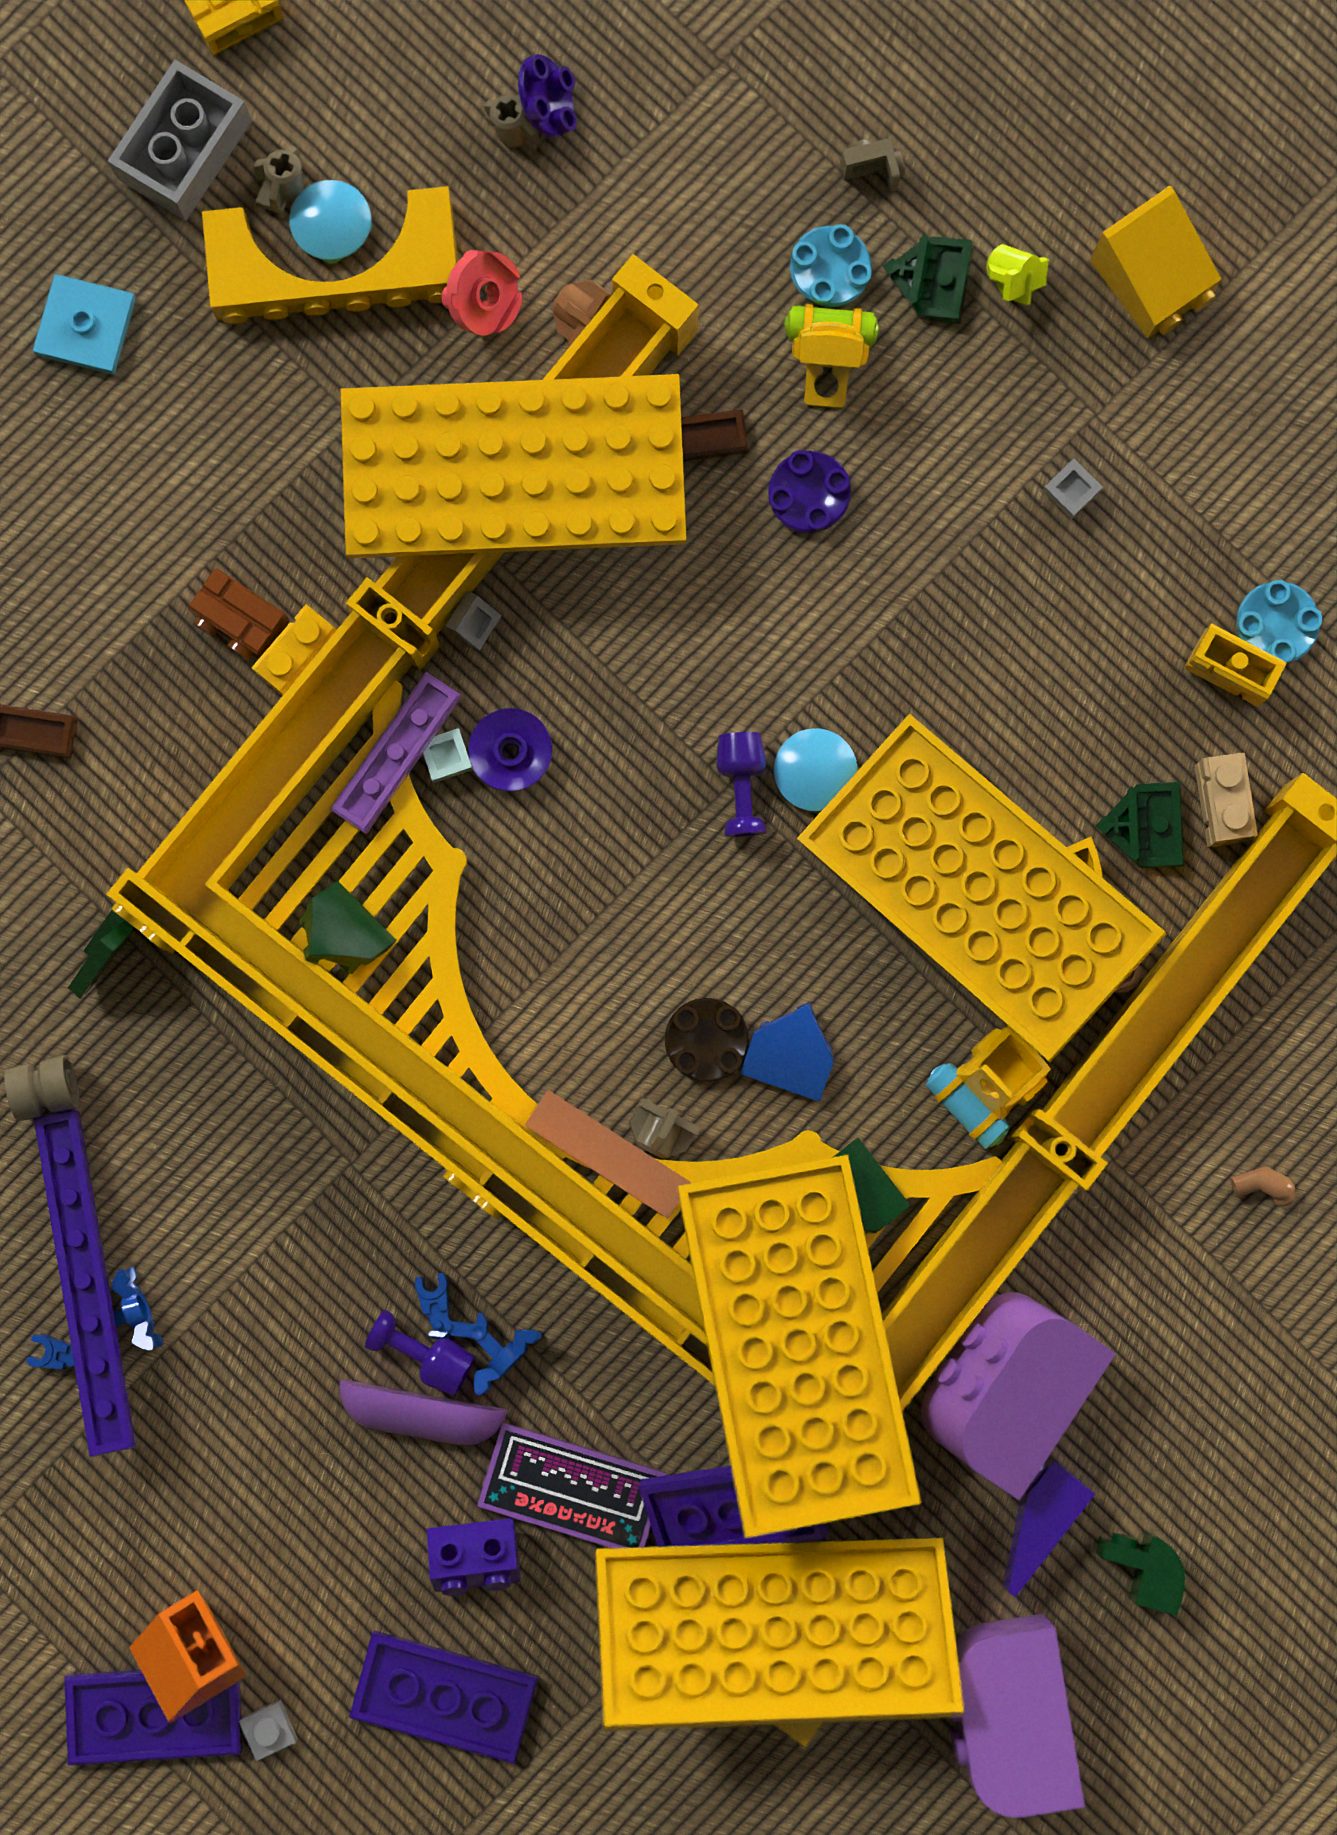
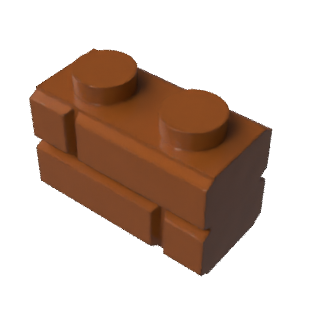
[188,568,290,660]

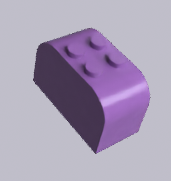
[921,1292,1116,1500]
[950,1614,1085,1817]

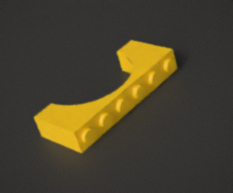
[202,186,458,324]

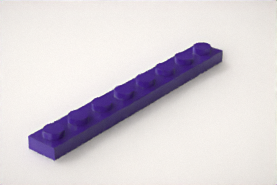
[34,1109,136,1457]

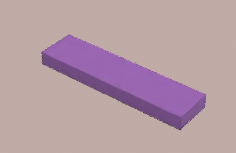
[330,672,462,834]

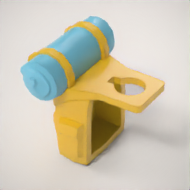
[925,1026,1051,1149]

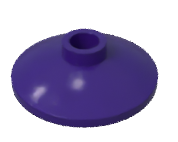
[468,708,552,792]

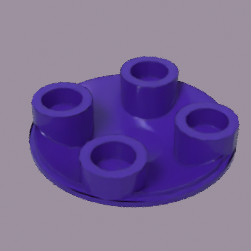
[518,54,577,138]
[768,450,851,533]

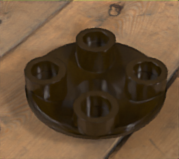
[665,998,749,1082]

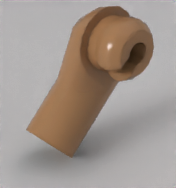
[1230,1167,1295,1207]

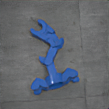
[26,1267,164,1370]
[415,1273,542,1395]

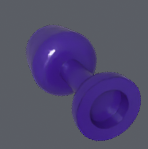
[716,732,766,837]
[364,1309,475,1396]

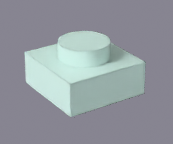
[423,728,473,783]

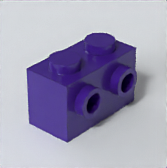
[427,1518,521,1596]

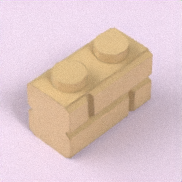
[1194,753,1258,847]

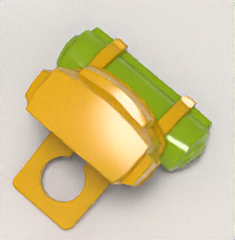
[784,304,879,408]

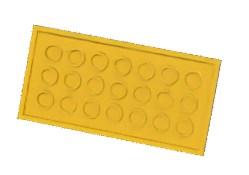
[340,374,686,559]
[797,714,1166,1062]
[677,1155,921,1538]
[595,1538,964,1731]

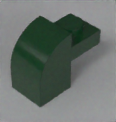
[1095,1531,1185,1616]

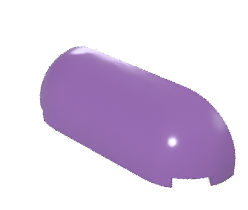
[339,1379,508,1446]

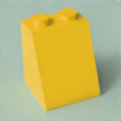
[1090,186,1222,339]

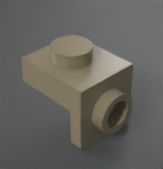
[840,138,905,192]

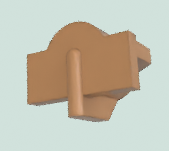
[552,280,612,345]

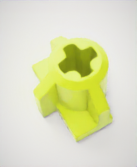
[986,244,1049,305]

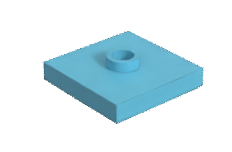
[33,274,136,375]

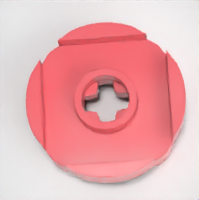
[442,250,522,335]

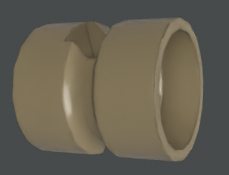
[4,1055,79,1122]

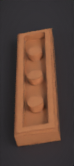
[525,1090,691,1218]

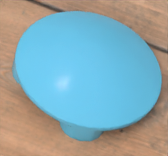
[289,180,373,264]
[790,224,872,307]
[1236,580,1322,663]
[774,728,857,813]

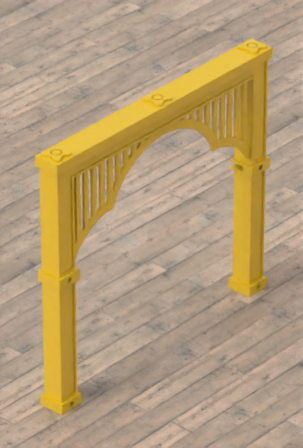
[106,254,1337,1411]

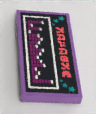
[477,1422,666,1548]

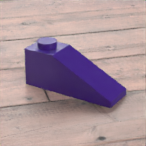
[1003,1457,1095,1597]

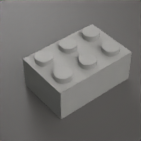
[108,60,252,221]

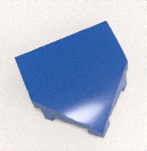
[740,1002,834,1102]

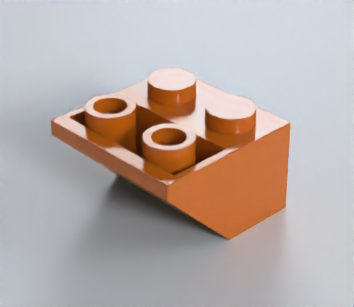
[129,1590,247,1724]

